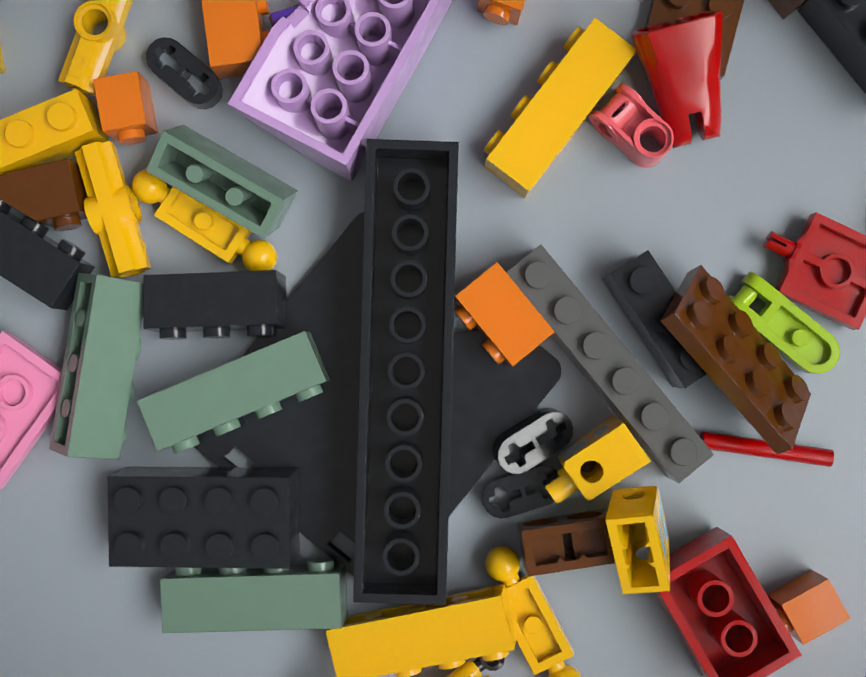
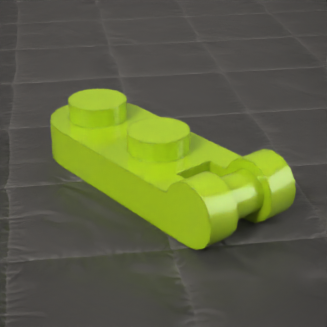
[729,272,840,374]

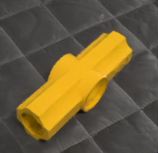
[58,0,133,97]
[75,141,152,279]

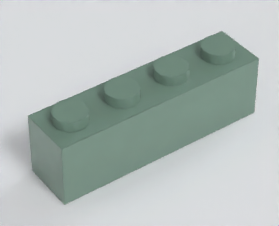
[49,273,144,460]
[137,331,330,454]
[160,558,348,633]

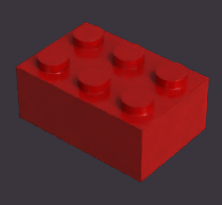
[654,526,802,677]

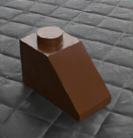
[0,159,88,231]

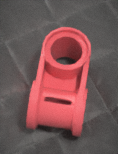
[589,83,674,168]

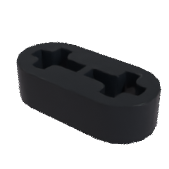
[146,37,223,110]
[493,408,573,474]
[481,464,557,519]

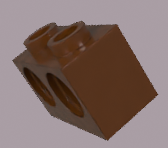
[517,509,615,577]

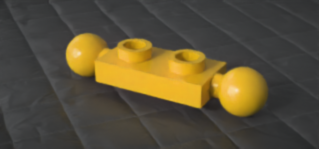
[132,169,277,271]
[485,546,581,677]

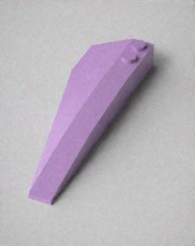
[228,0,453,181]

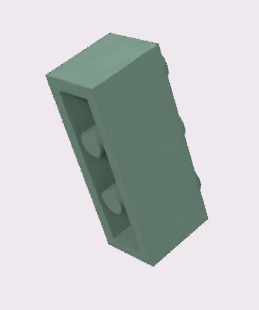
[146,125,298,239]

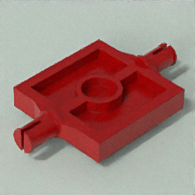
[763,212,866,330]

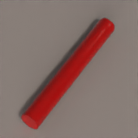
[699,431,834,467]

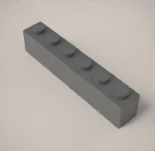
[506,244,714,483]

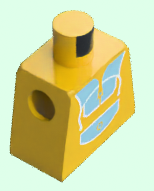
[542,415,651,504]
[605,485,670,594]

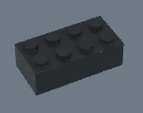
[107,467,300,569]

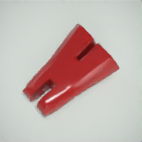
[631,10,722,148]

